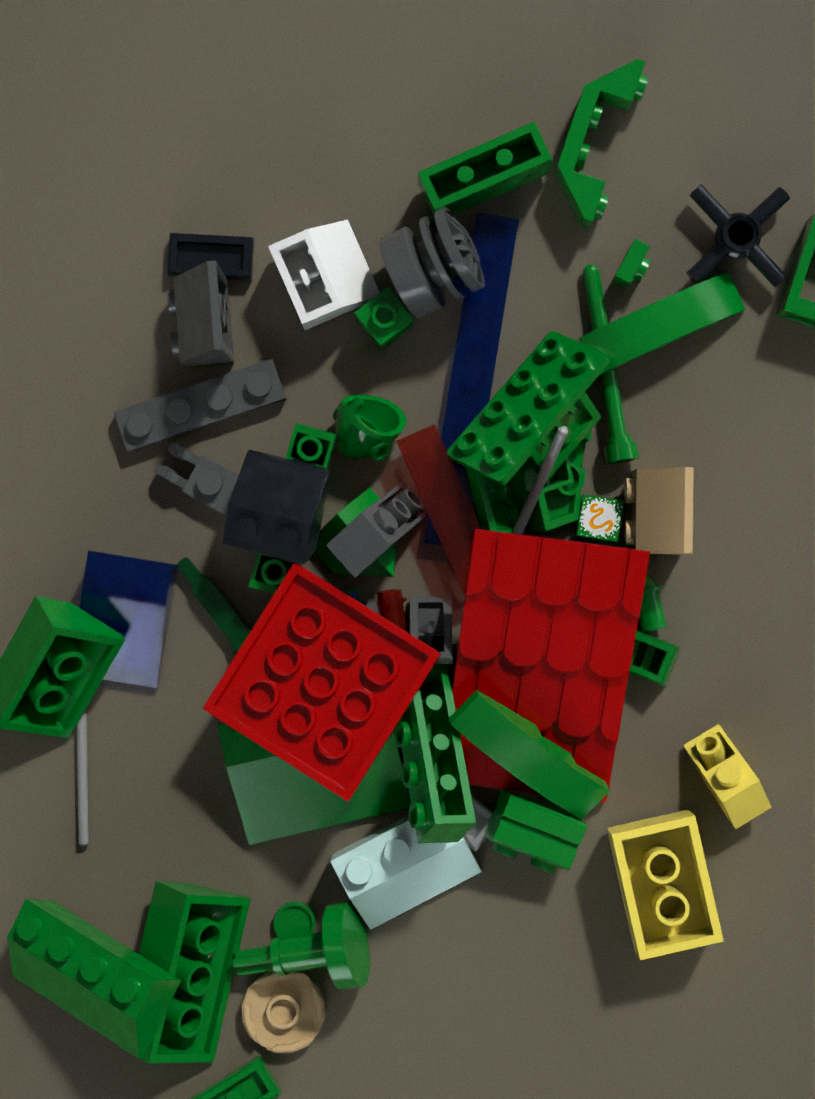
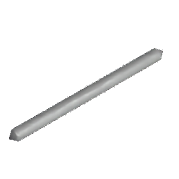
[513,426,568,535]
[76,712,89,850]

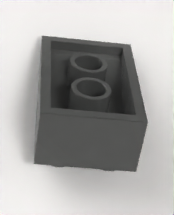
[167,261,234,367]

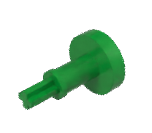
[233,901,370,990]

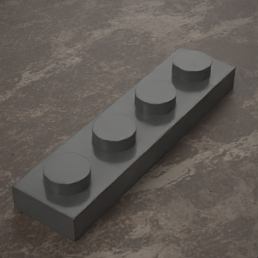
[114,358,287,453]

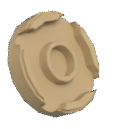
[242,971,325,1053]

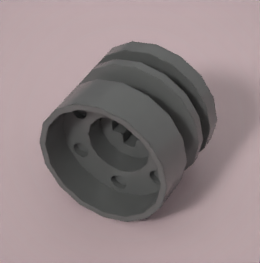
[379,206,485,319]

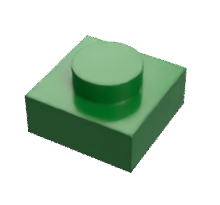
[611,238,651,289]

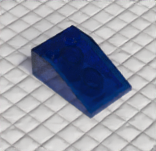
[80,550,178,688]

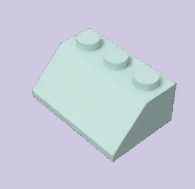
[330,814,482,930]

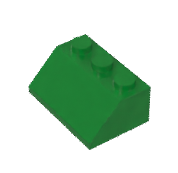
[0,596,125,738]

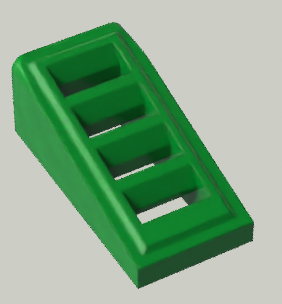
[629,630,681,686]

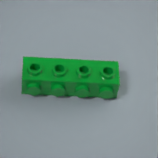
[395,664,476,844]

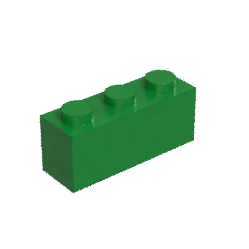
[417,121,552,223]

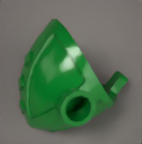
[333,395,406,462]

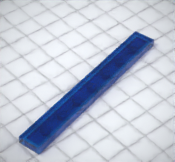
[424,213,519,550]

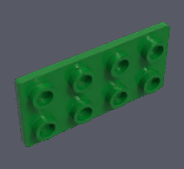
[446,331,610,486]

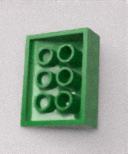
[217,722,411,845]

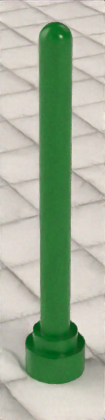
[583,264,639,464]

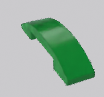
[579,272,746,375]

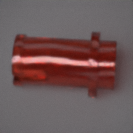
[375,589,407,632]

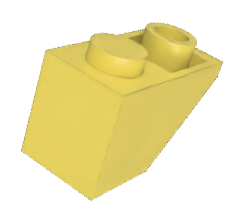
[683,724,772,829]

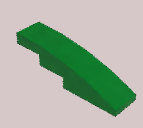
[448,690,610,820]

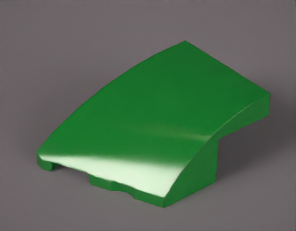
[466,430,592,534]

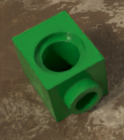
[354,287,414,351]

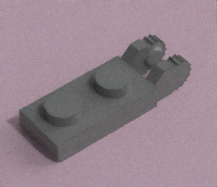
[154,442,239,516]

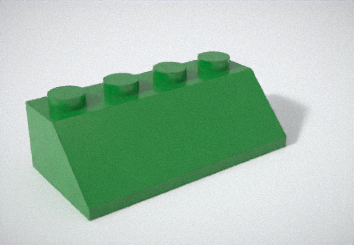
[118,881,251,1063]
[7,899,181,1059]

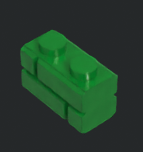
[485,789,587,873]

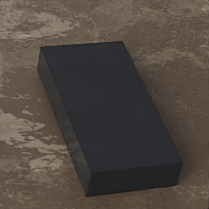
[168,233,254,281]

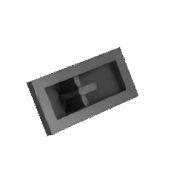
[410,596,453,664]

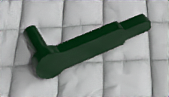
[177,557,251,655]

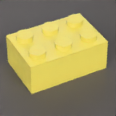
[607,810,724,960]

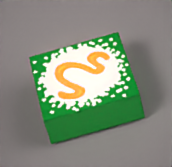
[575,494,625,542]

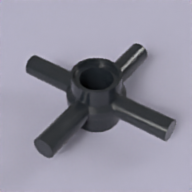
[686,184,790,288]

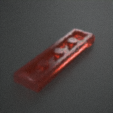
[396,424,481,596]

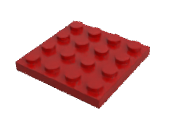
[202,562,441,802]

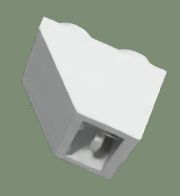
[268,220,380,330]

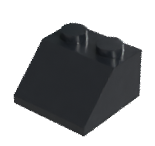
[222,449,331,564]

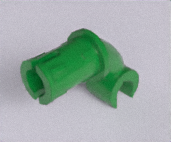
[640,574,668,632]

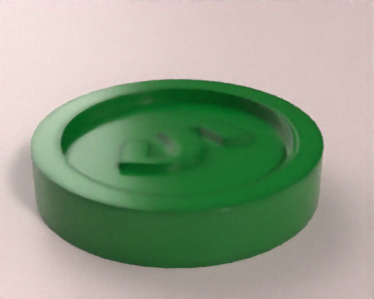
[273,901,316,938]

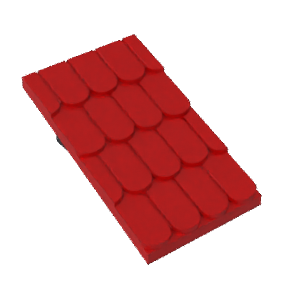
[452,529,650,802]

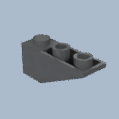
[326,483,428,578]

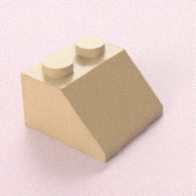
[624,467,694,555]

